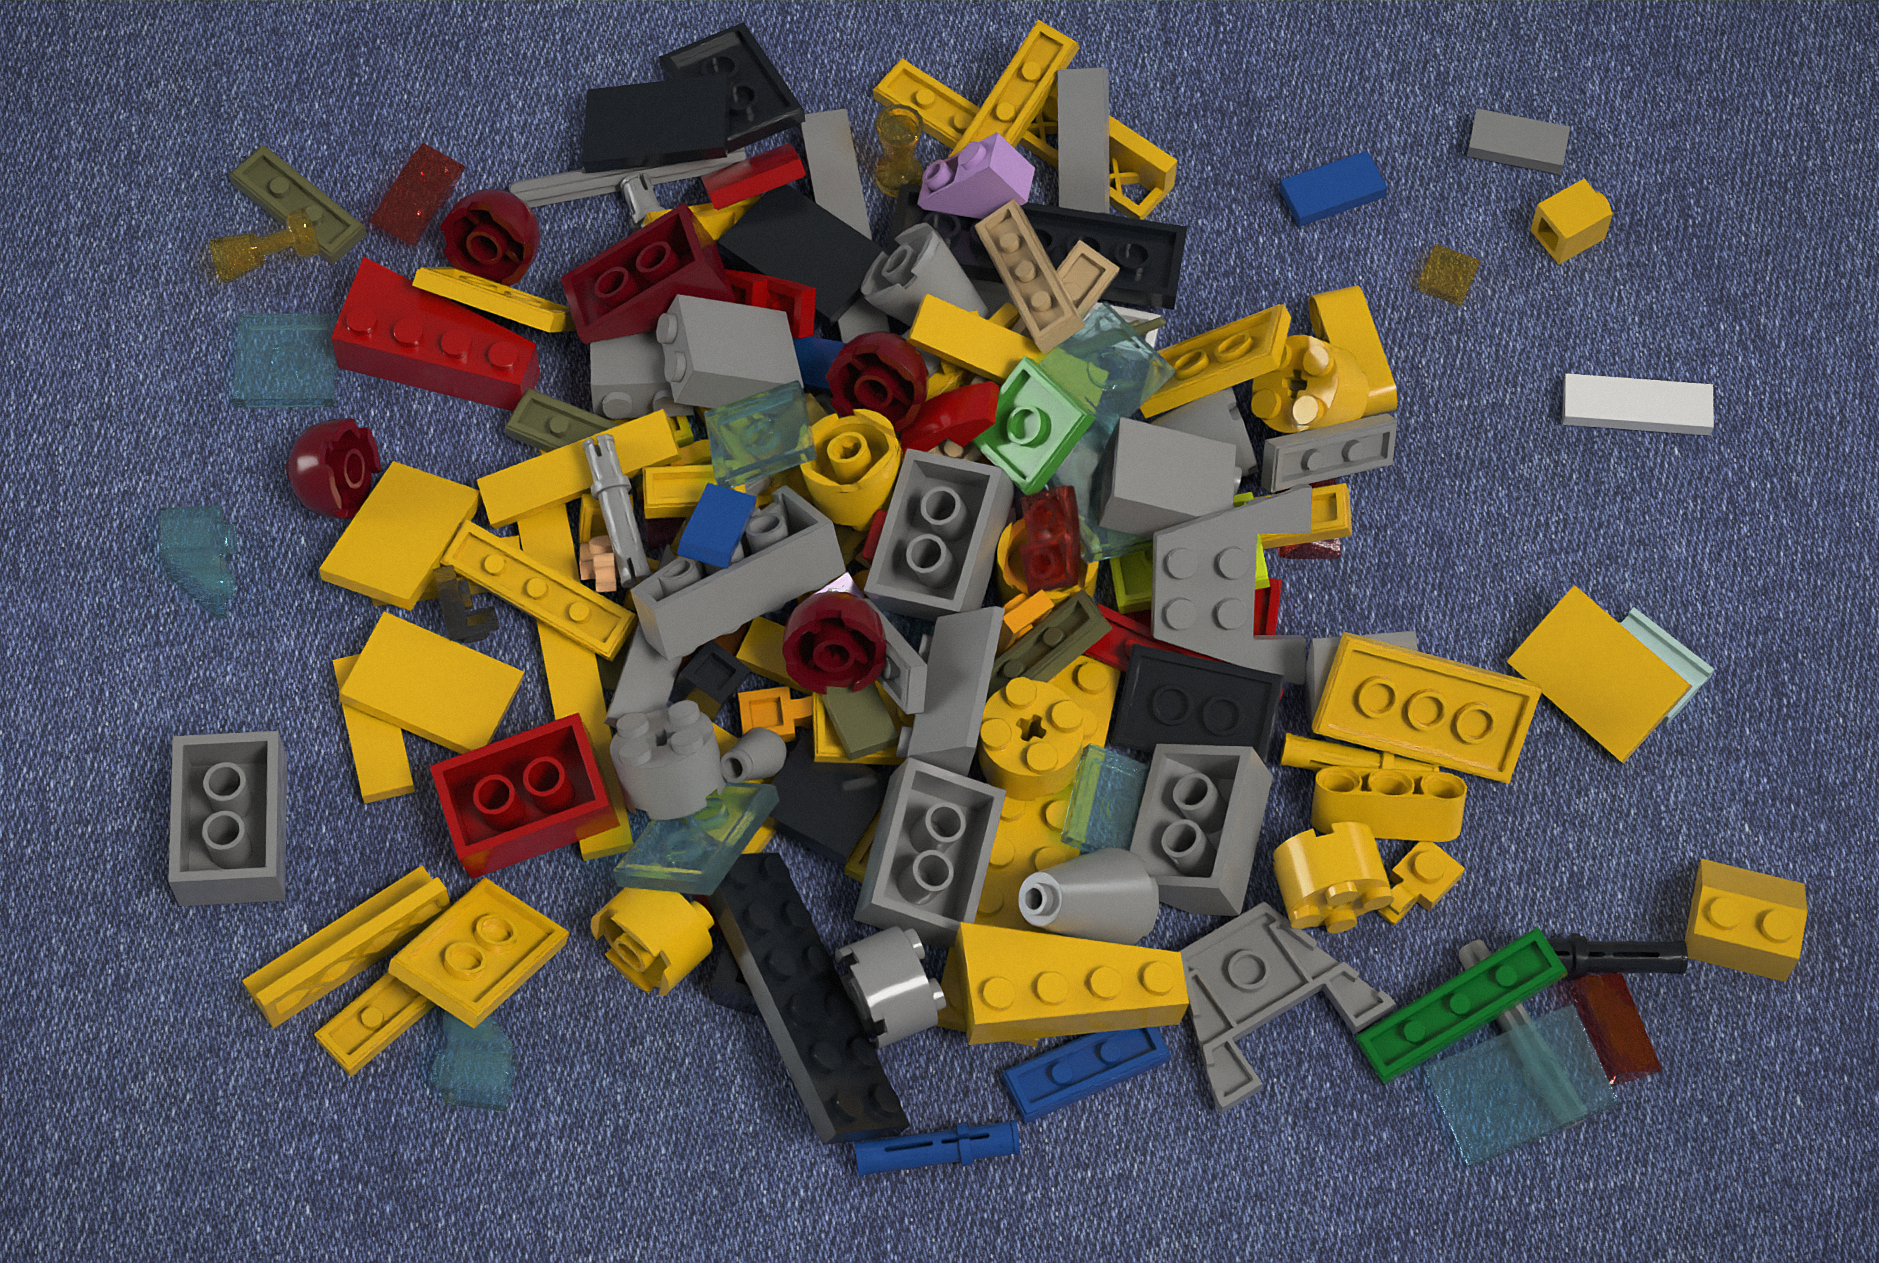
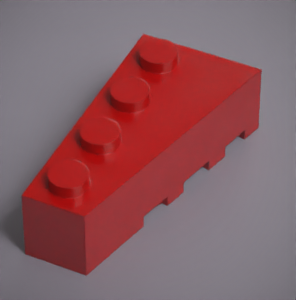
[331,256,540,412]

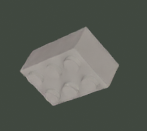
[864,448,1016,622]
[168,731,287,906]
[853,757,1006,951]

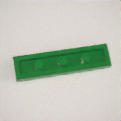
[1355,927,1568,1086]

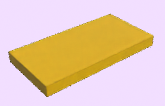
[1311,631,1542,784]

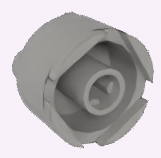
[610,700,727,820]
[835,925,946,1050]

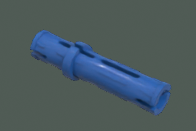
[854,1119,1020,1177]

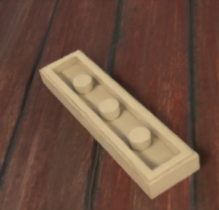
[974,199,1086,354]

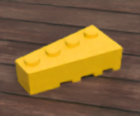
[954,922,1189,1045]

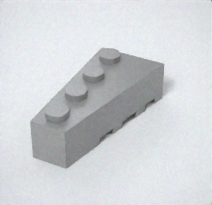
[630,484,846,661]

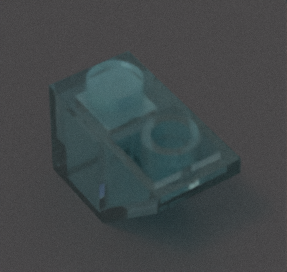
[159,505,238,619]
[432,1010,518,1112]

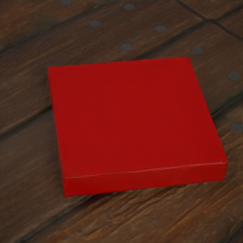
[701,143,806,210]

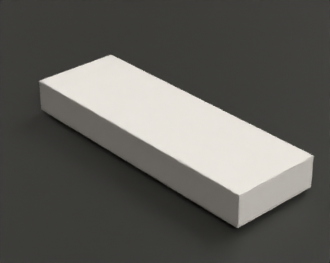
[1562,373,1714,436]

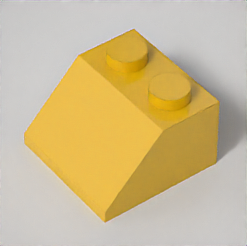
[1684,859,1808,982]

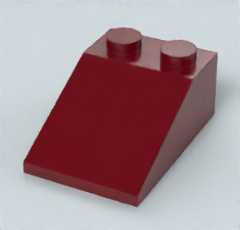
[560,202,735,344]

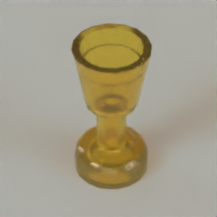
[875,104,924,198]
[209,208,320,284]

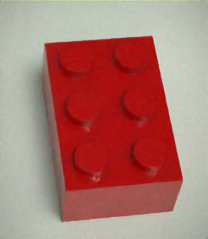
[429,712,621,879]

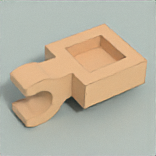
[579,535,620,593]

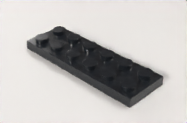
[886,183,1187,310]
[693,853,910,1145]

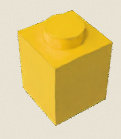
[1530,178,1613,265]

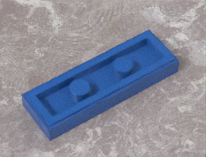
[1002,1027,1171,1124]

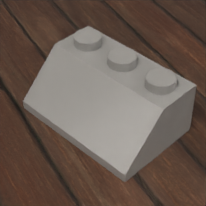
[896,606,1005,777]
[1130,744,1273,916]

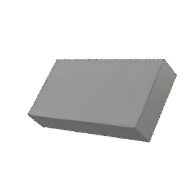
[1467,108,1570,175]

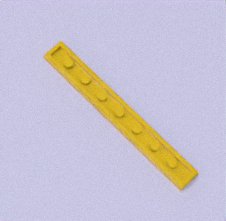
[517,503,635,861]

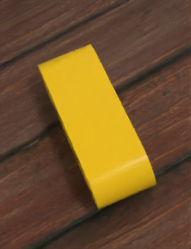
[1308,285,1398,418]
[1310,766,1467,842]

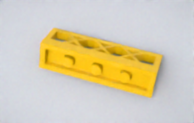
[1019,83,1178,220]
[242,865,451,1029]

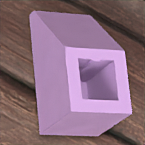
[917,132,1035,219]

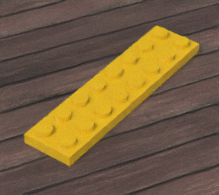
[935,655,1121,1048]

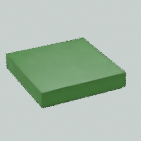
[971,356,1096,498]

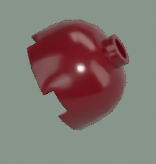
[440,189,541,286]
[826,331,929,432]
[286,418,381,519]
[782,591,887,695]

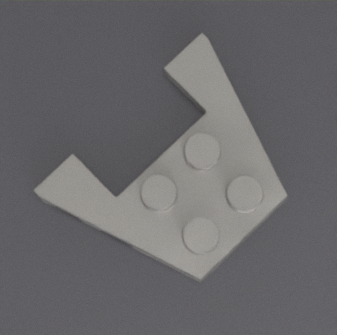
[1151,484,1312,685]
[1178,901,1396,1115]

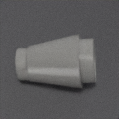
[720,728,786,783]

